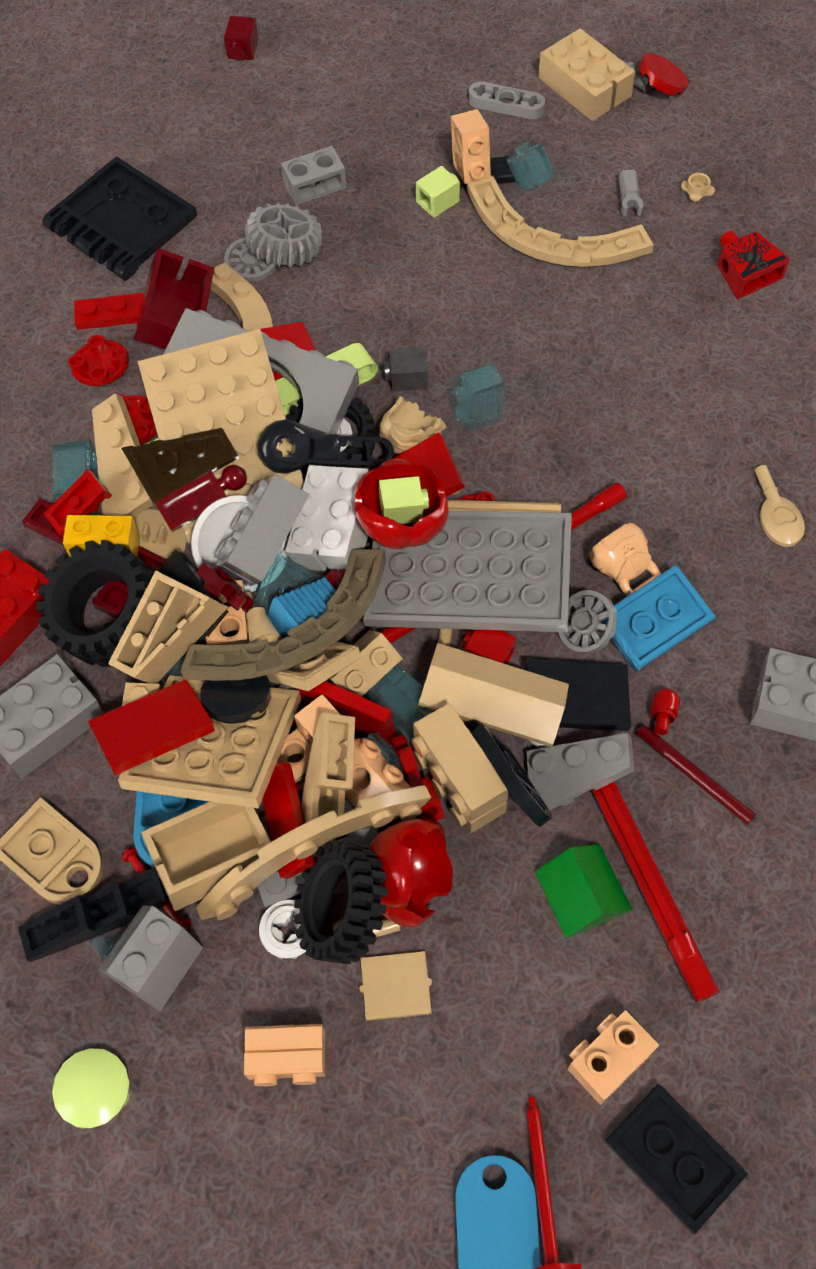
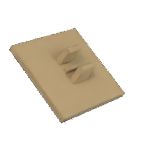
[133,509,187,560]

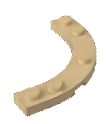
[467,176,654,267]
[211,262,273,331]
[196,785,431,920]

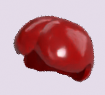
[355,459,449,550]
[369,818,453,927]

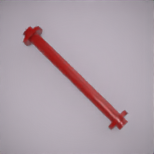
[122,848,191,932]

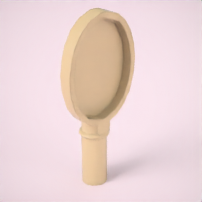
[755,465,805,547]

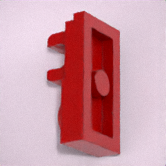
[44,469,112,537]

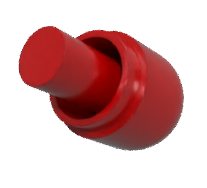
[650,688,680,735]

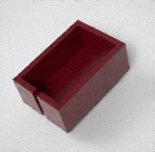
[133,248,215,349]

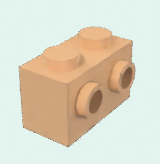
[568,1010,659,1105]

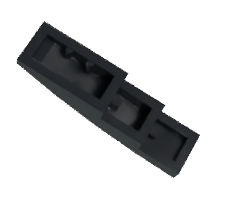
[18,867,171,962]

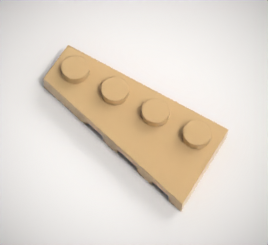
[92,393,154,518]

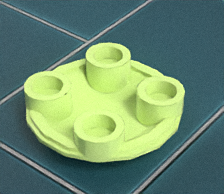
[52,1048,130,1129]

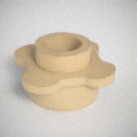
[681,173,715,202]

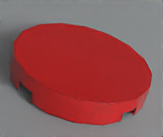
[638,53,689,96]

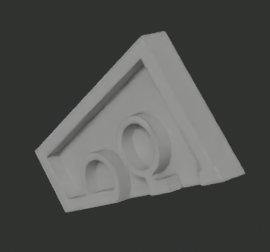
[527,733,635,810]

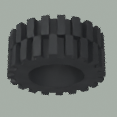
[36,540,154,667]

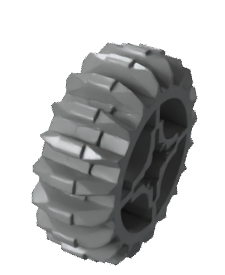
[245,202,322,269]

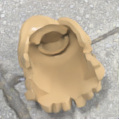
[379,396,447,455]

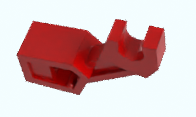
[391,734,445,821]

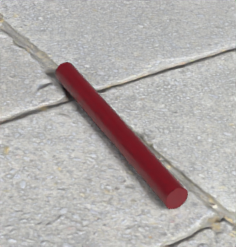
[636,725,756,825]

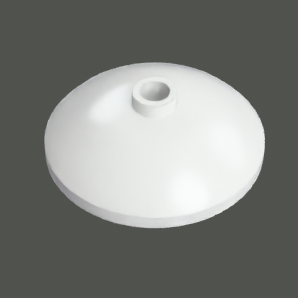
[191,495,288,592]

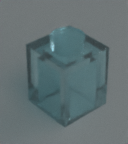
[506,142,556,190]

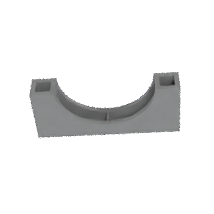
[164,308,359,434]

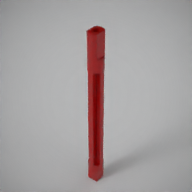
[592,781,720,1003]

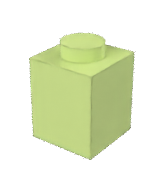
[416,166,460,218]
[378,476,429,524]

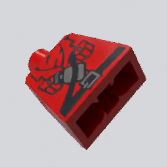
[718,230,790,300]

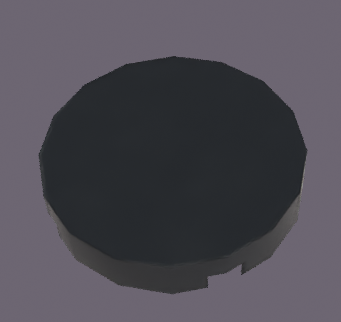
[201,675,271,724]

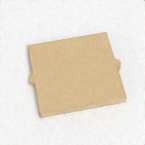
[359,951,432,1021]

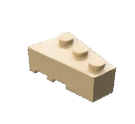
[108,571,228,684]

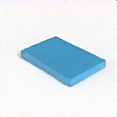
[600,565,716,672]

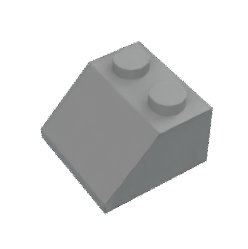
[98,906,203,1012]

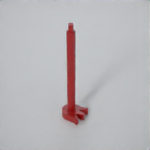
[527,1097,582,1269]

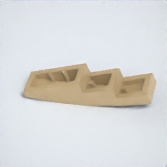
[301,712,355,857]

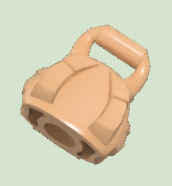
[589,523,661,596]

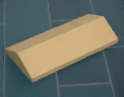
[418,643,569,747]

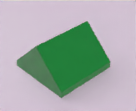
[535,845,633,939]

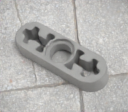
[469,82,545,119]

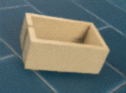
[538,28,635,121]
[411,703,509,834]
[141,802,271,911]

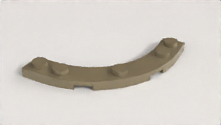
[180,549,386,681]

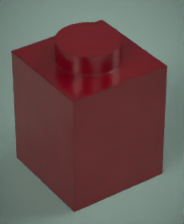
[224,16,259,60]

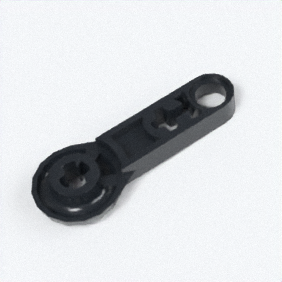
[257,419,394,474]

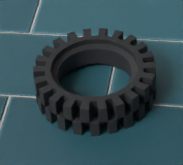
[294,841,388,964]

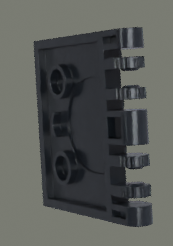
[42,156,197,281]

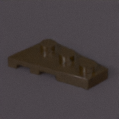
[121,428,239,505]

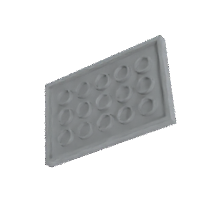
[363,511,572,632]

